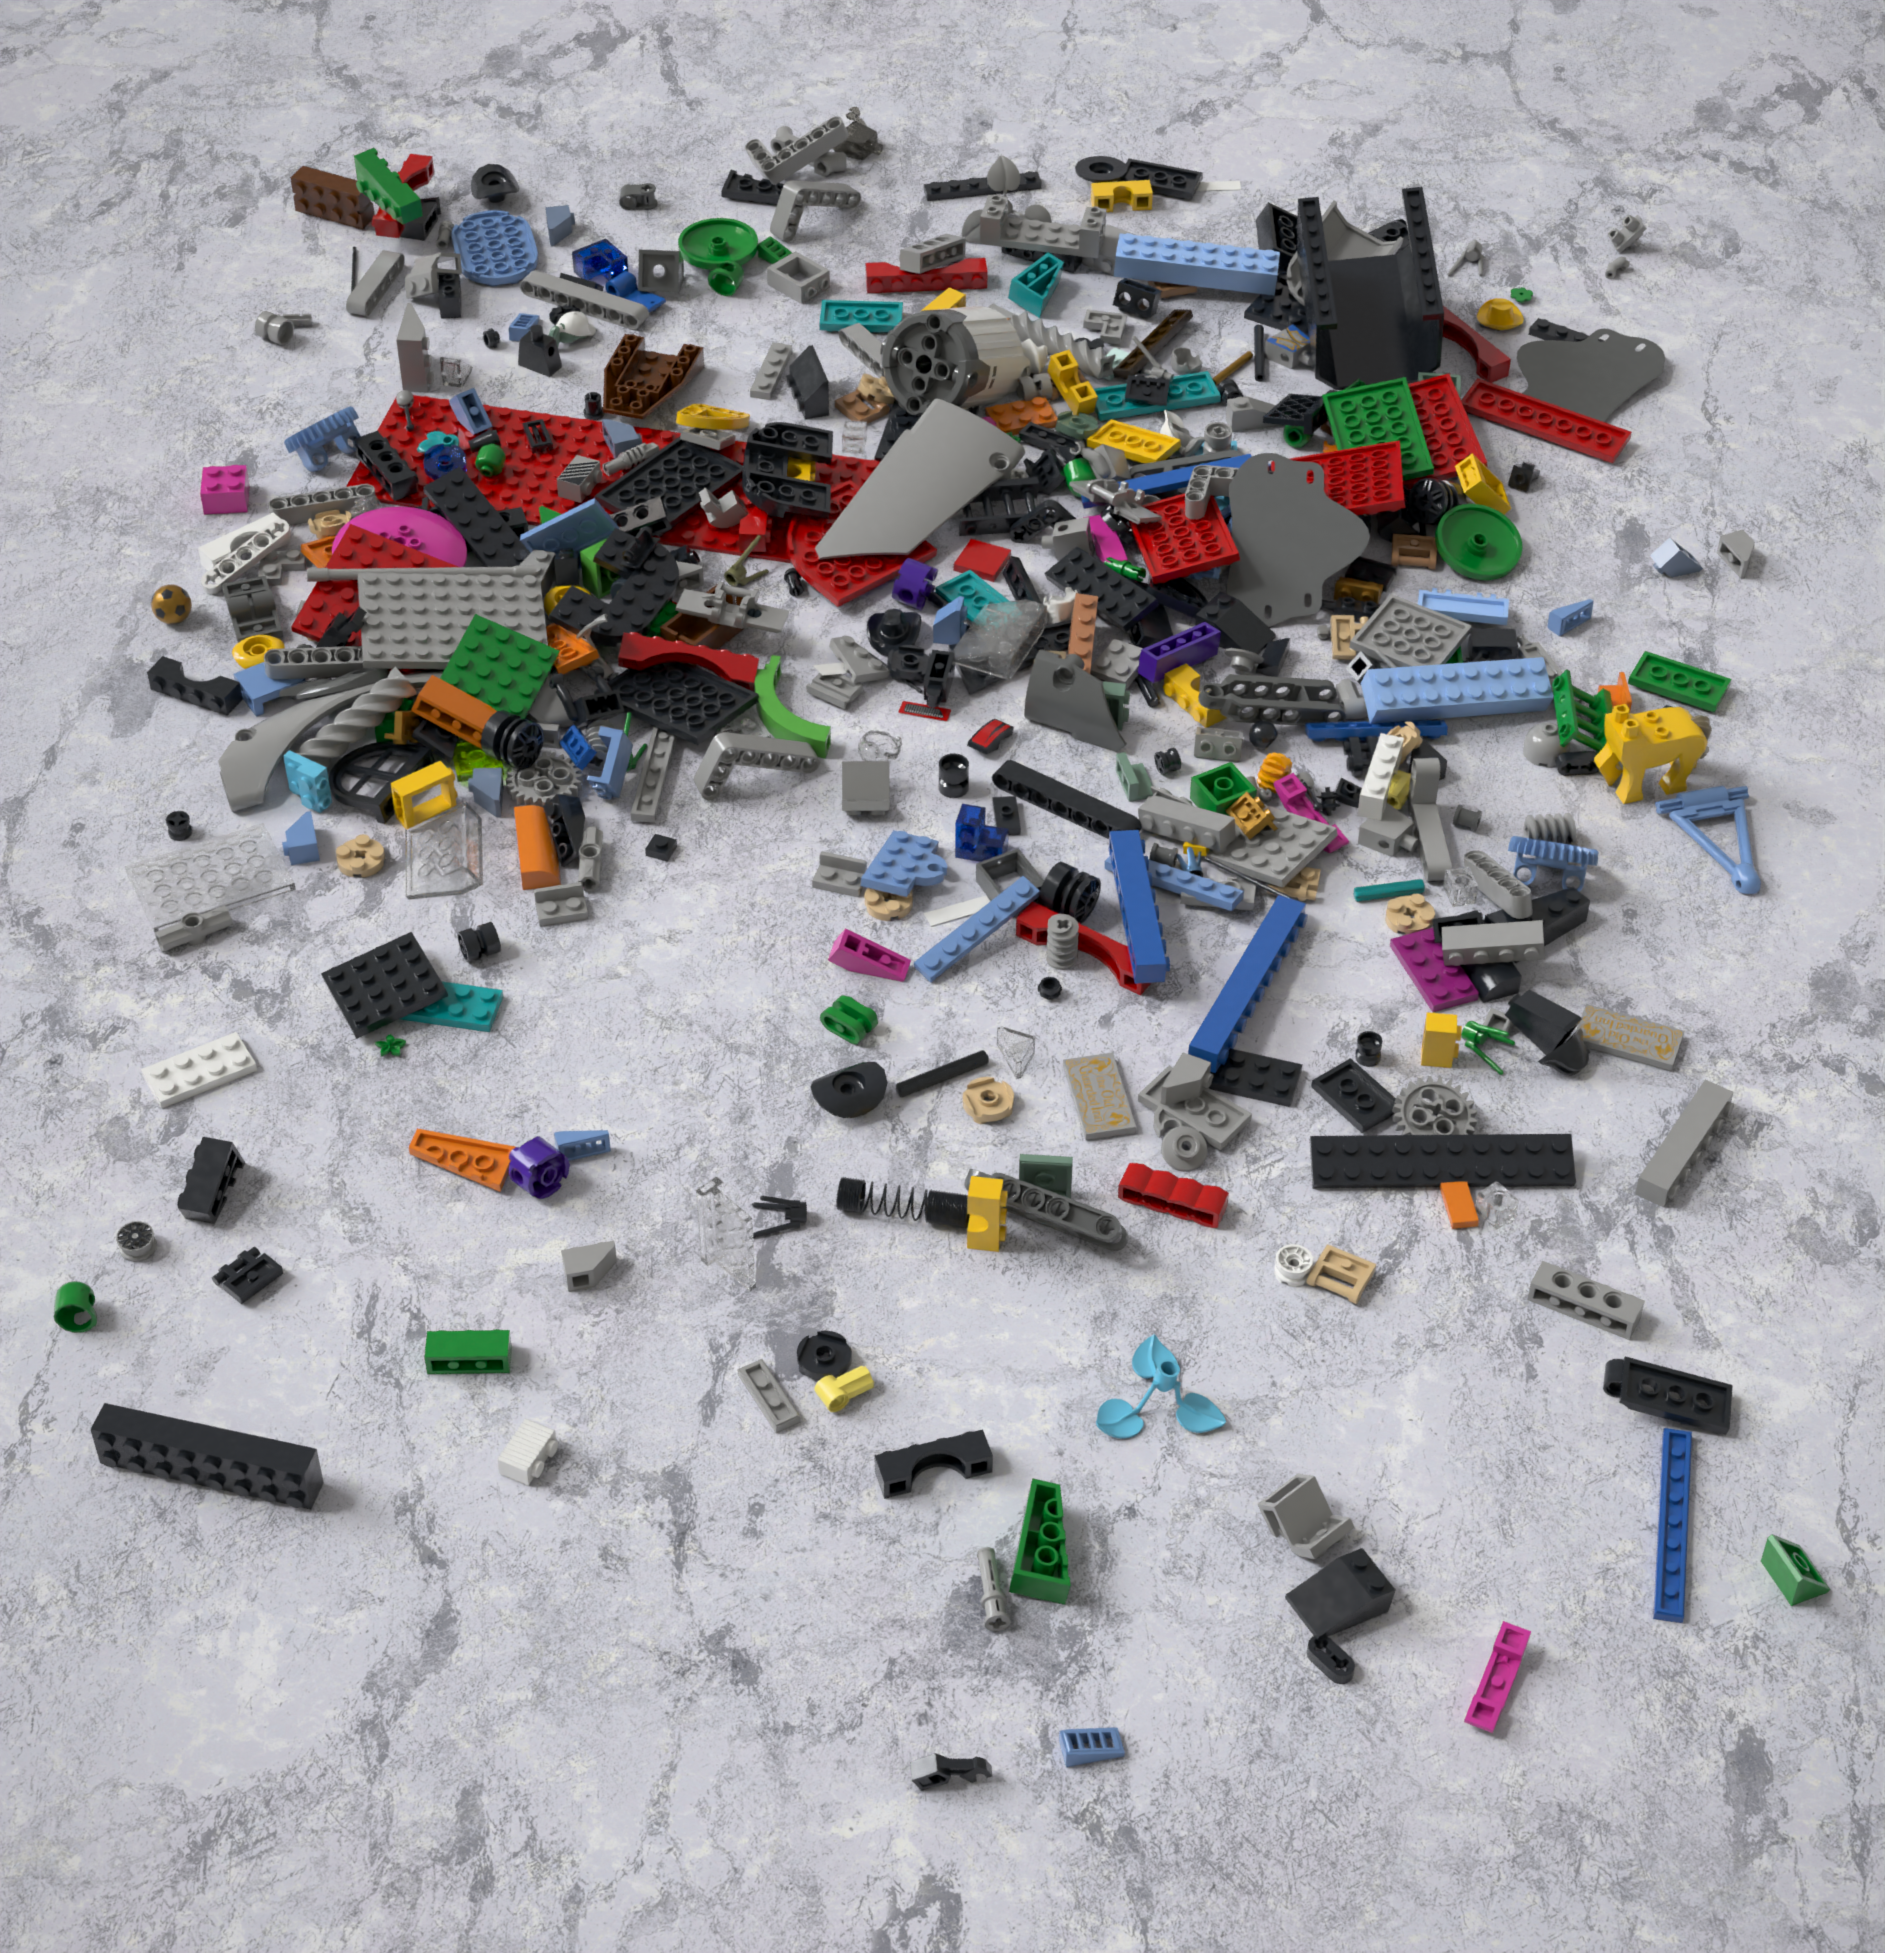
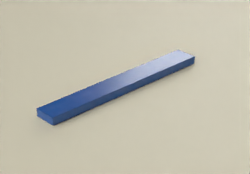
[1081,454,1252,509]
[1653,1428,1692,1623]

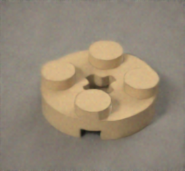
[858,374,896,404]
[308,510,352,539]
[1387,722,1423,764]
[336,834,385,877]
[864,888,913,921]
[1385,894,1435,935]
[962,1077,1014,1124]

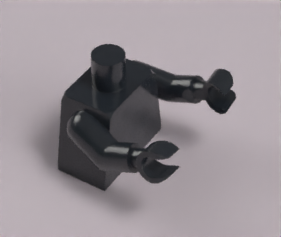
[549,666,625,728]

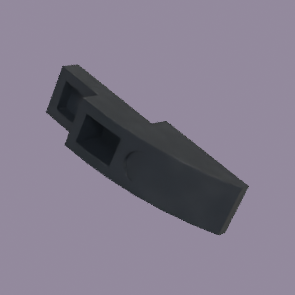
[316,606,367,648]

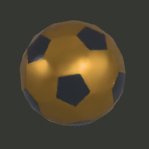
[151,584,192,624]

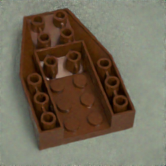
[603,334,705,419]

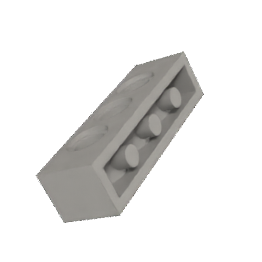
[899,234,966,274]
[1527,1261,1645,1340]

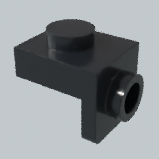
[1508,461,1541,492]
[670,544,700,565]

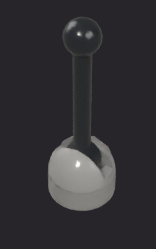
[396,390,414,432]
[1296,772,1323,812]

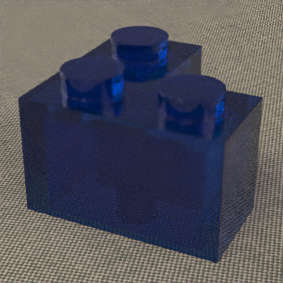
[572,238,629,281]
[955,803,1009,862]

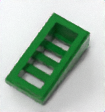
[758,237,792,264]

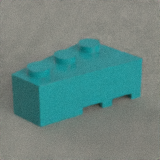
[1008,252,1064,318]

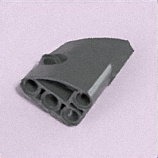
[1024,650,1127,752]

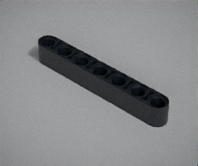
[992,760,1142,839]

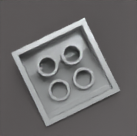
[396,303,434,393]

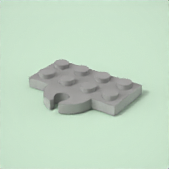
[1138,1065,1252,1150]

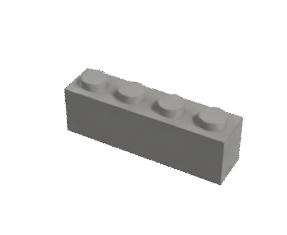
[1138,795,1236,852]
[1442,920,1545,966]

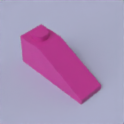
[828,928,911,982]

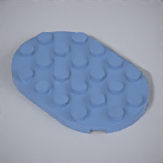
[451,210,538,287]

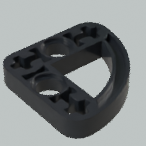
[1146,575,1208,619]

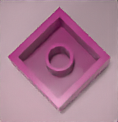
[200,465,250,515]

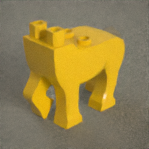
[1594,704,1712,804]

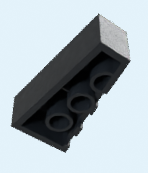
[1484,887,1590,963]

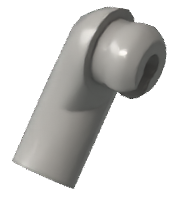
[1605,257,1630,279]
[1246,776,1272,804]

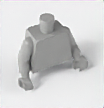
[1070,442,1131,482]

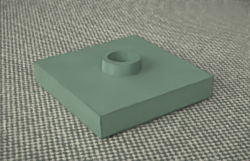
[1019,1154,1073,1199]

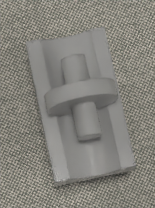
[1608,215,1647,253]

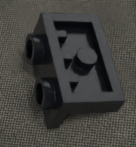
[1125,375,1170,406]

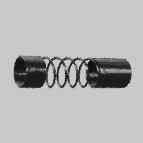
[836,1177,970,1229]

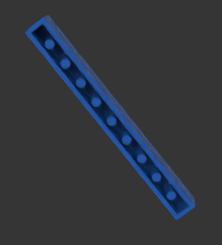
[1188,895,1308,1073]

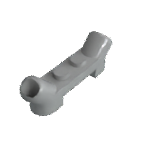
[770,126,847,177]

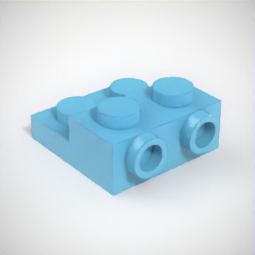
[283,750,332,813]

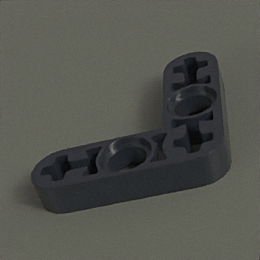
[1009,500,1076,543]

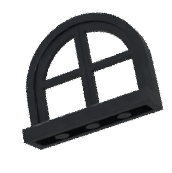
[328,741,435,824]

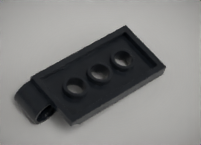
[1603,1356,1733,1435]

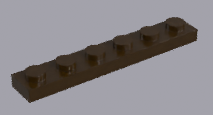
[1113,309,1193,380]

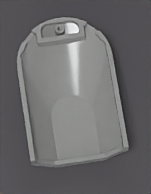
[1287,200,1403,306]

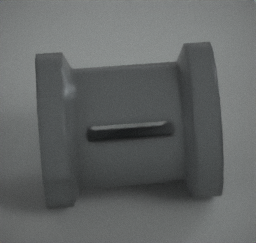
[1452,804,1482,832]
[1149,843,1178,868]

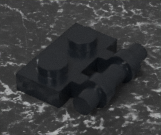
[212,1246,283,1305]

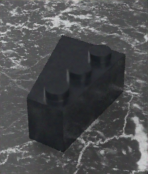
[177,1136,245,1224]

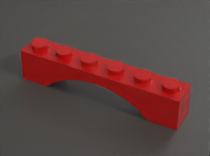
[372,154,434,238]
[865,258,988,294]
[1443,305,1511,383]
[739,506,772,552]
[618,632,759,692]
[1016,902,1151,996]

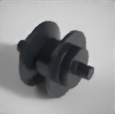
[1316,787,1341,816]

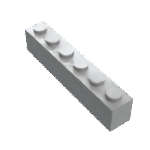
[1635,1080,1735,1207]

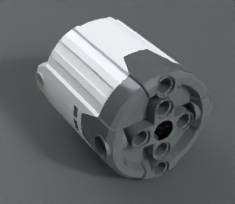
[880,306,1031,416]

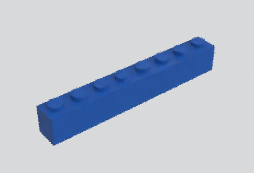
[1108,830,1170,984]

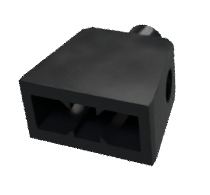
[518,325,562,377]

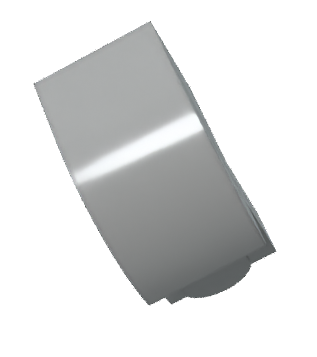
[699,488,749,528]

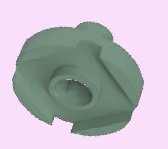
[1055,411,1098,441]

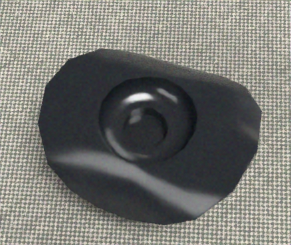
[471,164,520,203]
[866,609,921,656]
[810,1062,888,1118]

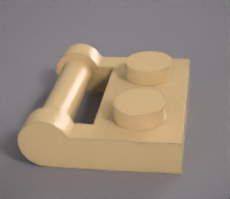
[1307,1244,1376,1304]

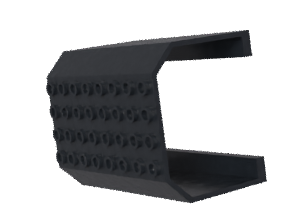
[1297,187,1444,390]

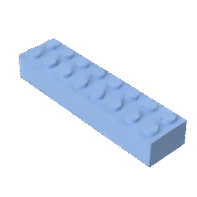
[1114,233,1280,295]
[1361,657,1554,724]

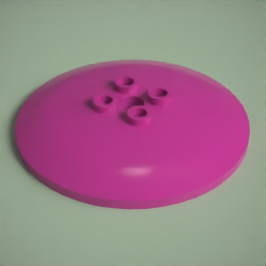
[332,507,467,567]

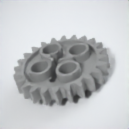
[506,752,583,807]
[1392,1076,1477,1135]

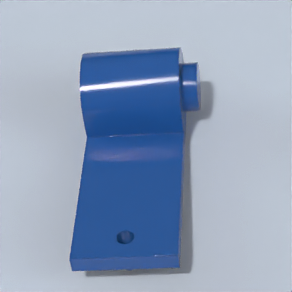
[605,271,666,313]

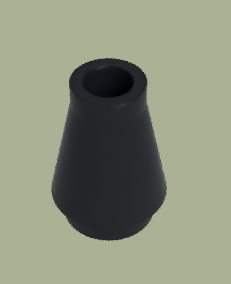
[468,429,501,453]

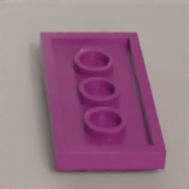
[1390,928,1479,1012]

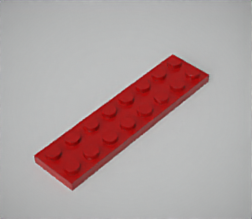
[1461,378,1632,463]

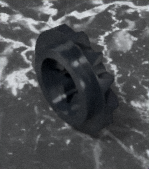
[549,304,581,325]

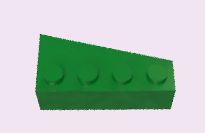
[354,147,423,225]
[1009,1478,1071,1605]

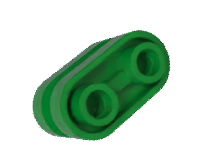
[820,995,878,1044]

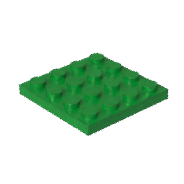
[440,614,560,719]

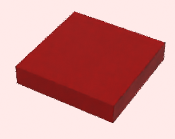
[953,539,1011,582]

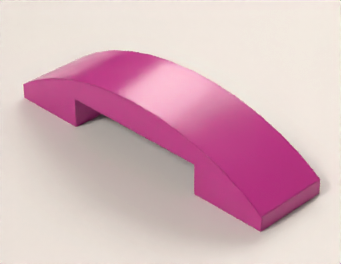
[1274,773,1349,853]
[1464,1621,1531,1733]

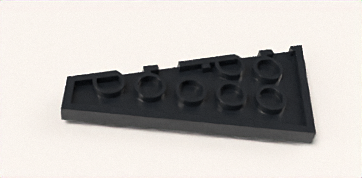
[948,620,1071,695]

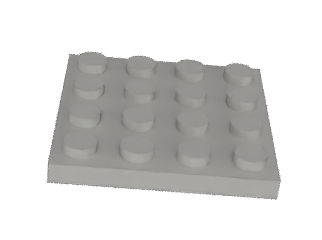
[1349,594,1472,667]
[1203,804,1338,888]

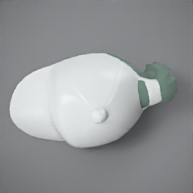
[549,311,596,347]

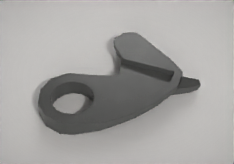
[279,668,390,699]

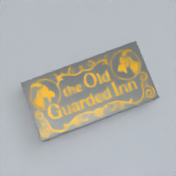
[1576,1004,1685,1071]
[1063,1052,1136,1140]

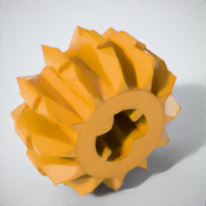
[1257,752,1292,794]

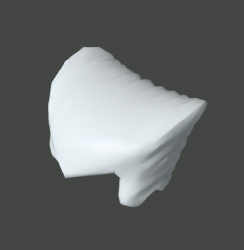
[1021,339,1050,374]
[1043,587,1078,625]

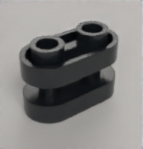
[1343,735,1378,776]

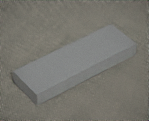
[738,1359,801,1433]

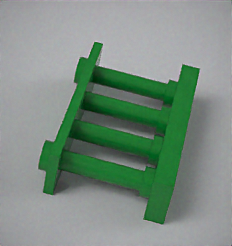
[1552,669,1613,754]

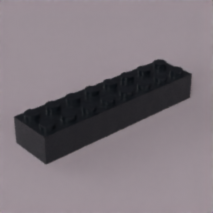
[90,1403,324,1509]

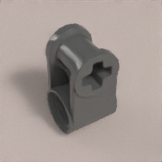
[619,183,658,210]

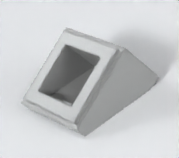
[1483,1008,1514,1037]

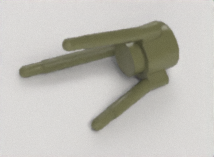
[724,535,768,587]

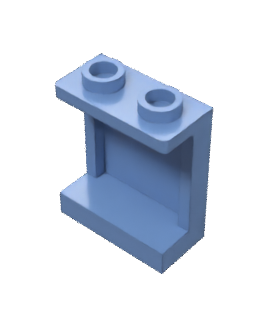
[234,662,306,717]
[587,726,633,799]

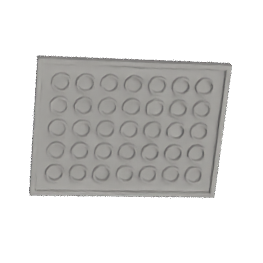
[358,572,548,669]

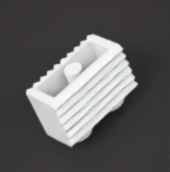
[497,1419,558,1486]

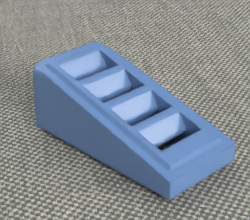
[508,313,540,341]
[1547,599,1594,636]
[554,1130,611,1161]
[1059,1728,1125,1767]

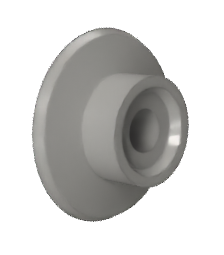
[1224,648,1264,672]
[1161,1126,1208,1172]

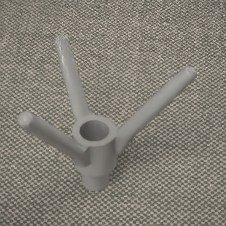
[1132,336,1174,382]

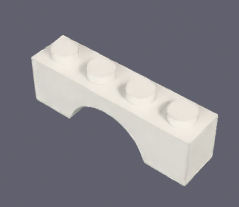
[198,513,290,576]
[1358,733,1404,821]

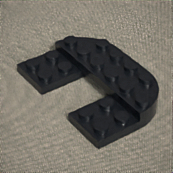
[742,422,833,519]
[548,528,679,647]

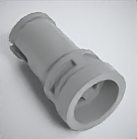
[436,221,454,250]

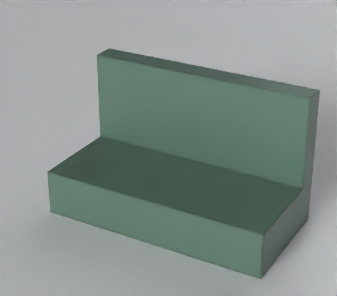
[1115,752,1153,802]

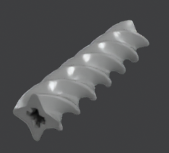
[1011,311,1116,379]
[297,667,417,767]

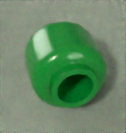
[1283,425,1314,448]
[475,444,506,477]

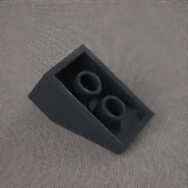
[1195,591,1276,655]
[1285,1548,1396,1641]

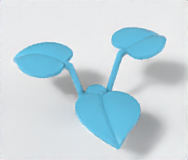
[1096,1334,1226,1439]

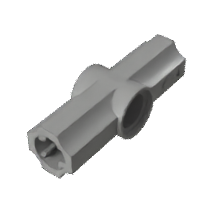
[578,827,603,892]
[155,906,233,952]

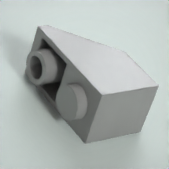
[561,1241,617,1292]

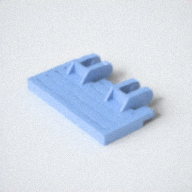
[1418,588,1509,625]

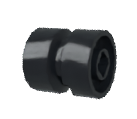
[939,753,969,798]
[457,922,501,962]

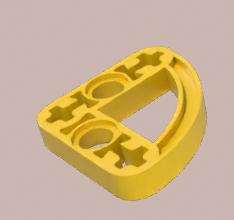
[676,404,750,430]

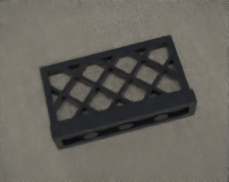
[1263,390,1338,435]

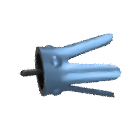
[1177,847,1203,877]

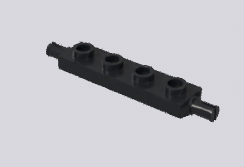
[1320,597,1381,620]

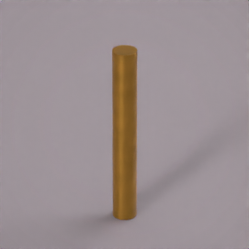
[1212,351,1253,386]

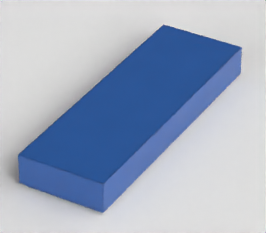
[559,725,597,771]

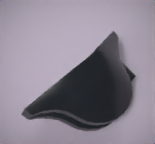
[1538,1028,1590,1076]

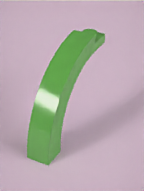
[755,655,831,759]

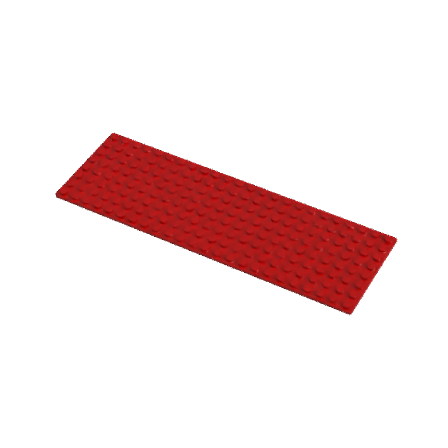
[346,395,880,563]

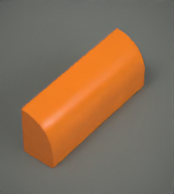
[411,675,497,749]
[514,805,561,890]

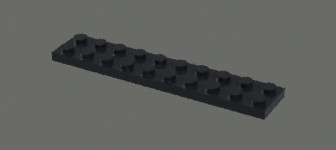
[1309,1134,1576,1188]

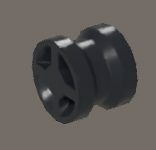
[1154,747,1181,775]
[166,811,192,841]

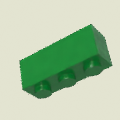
[424,1329,512,1374]

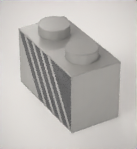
[557,455,602,503]

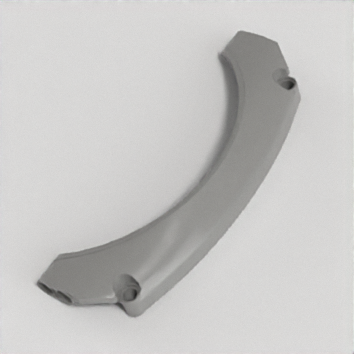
[218,669,573,812]

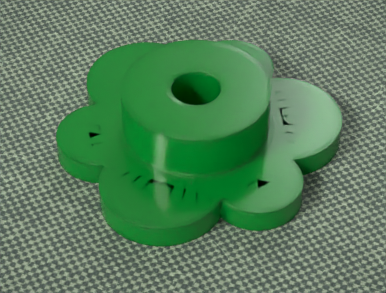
[1510,287,1533,302]

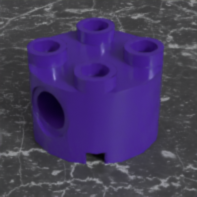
[892,558,938,611]
[509,1136,570,1199]

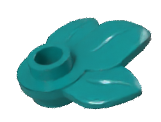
[417,431,460,465]

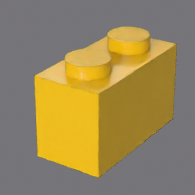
[1421,1012,1462,1068]

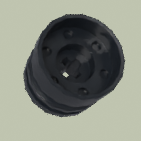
[1408,478,1467,525]
[481,710,544,769]
[1039,861,1101,924]

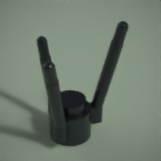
[746,1195,807,1239]

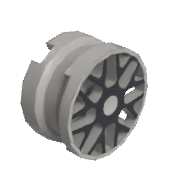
[116,1221,157,1262]

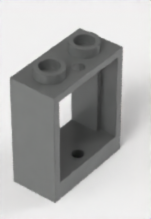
[976,848,1044,910]

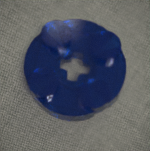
[423,444,467,480]

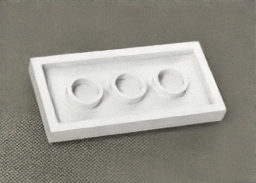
[141,1032,257,1109]

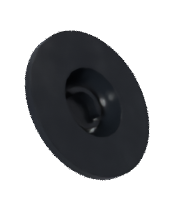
[1075,156,1127,183]

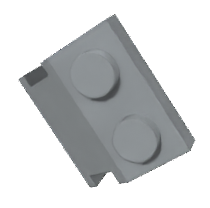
[405,252,462,299]
[842,761,890,815]
[1257,1474,1355,1559]

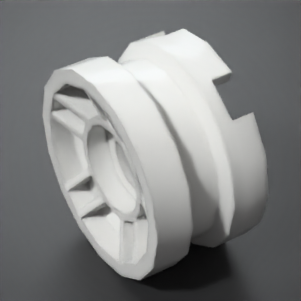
[1274,1244,1313,1287]

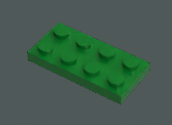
[1628,651,1732,713]

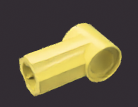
[1387,770,1411,809]
[814,1366,874,1412]

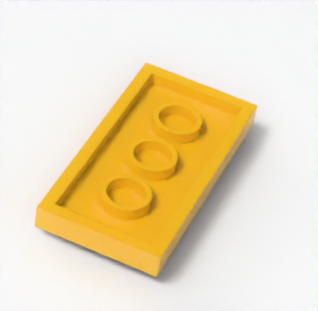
[1087,419,1181,464]

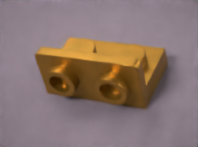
[1334,577,1383,604]
[385,711,424,744]
[1225,792,1278,840]

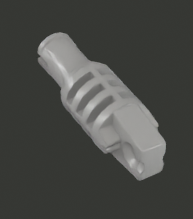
[602,442,660,476]

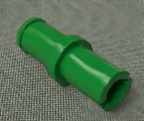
[1104,557,1146,582]

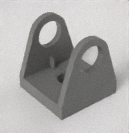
[638,249,684,292]

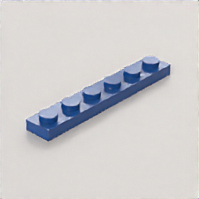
[1305,720,1448,741]

